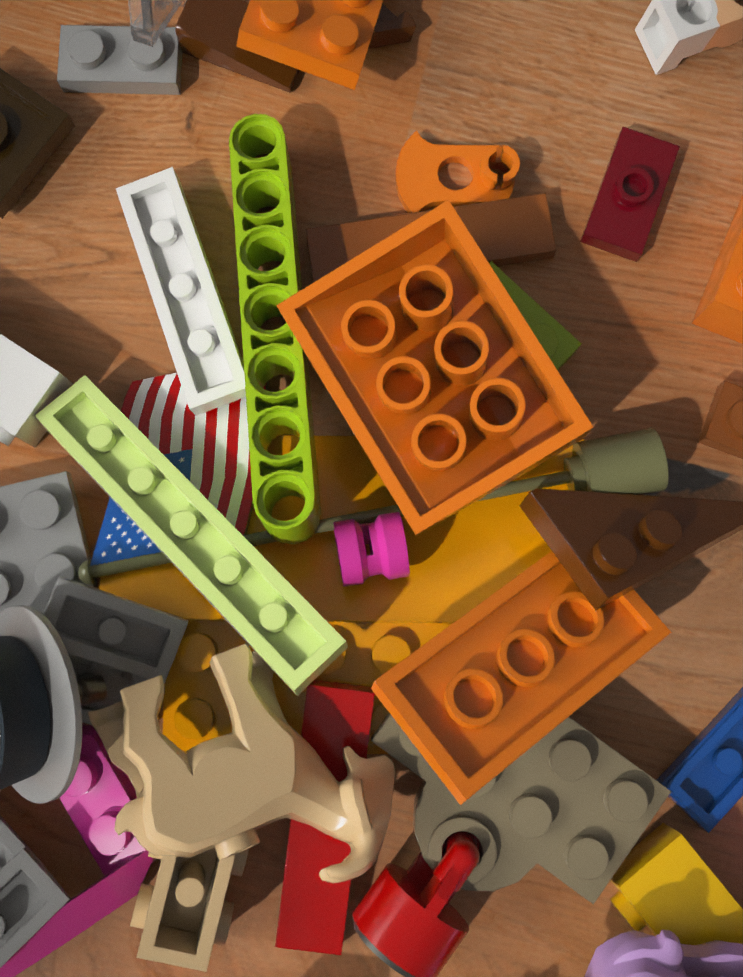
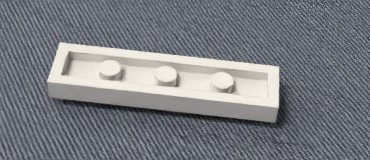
[116,167,246,416]

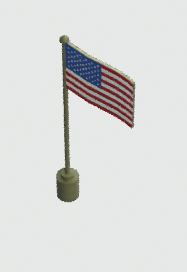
[78,361,668,585]

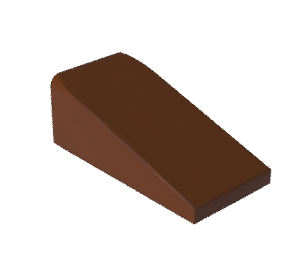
[175,0,300,93]

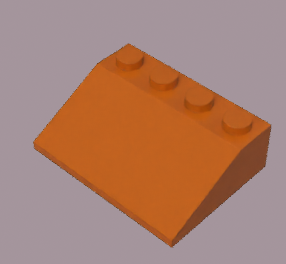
[276,200,594,536]

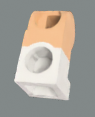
[635,0,743,75]

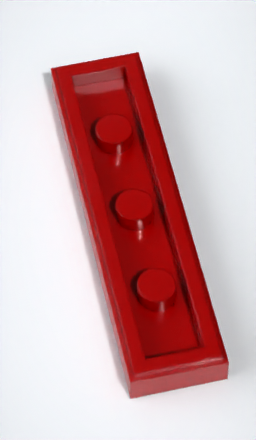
[275,680,375,955]

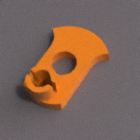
[395,131,520,213]

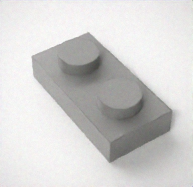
[57,25,183,95]

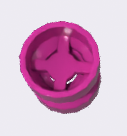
[333,512,410,587]

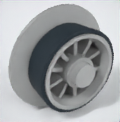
[0,605,107,804]

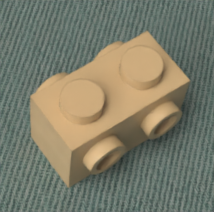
[130,848,249,972]

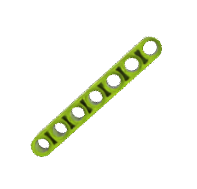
[229,114,321,544]

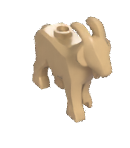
[88,643,395,883]

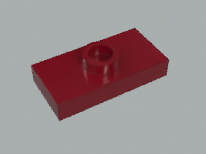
[580,127,680,262]

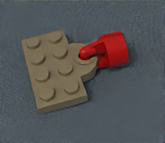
[352,713,671,977]

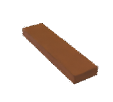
[306,193,557,282]

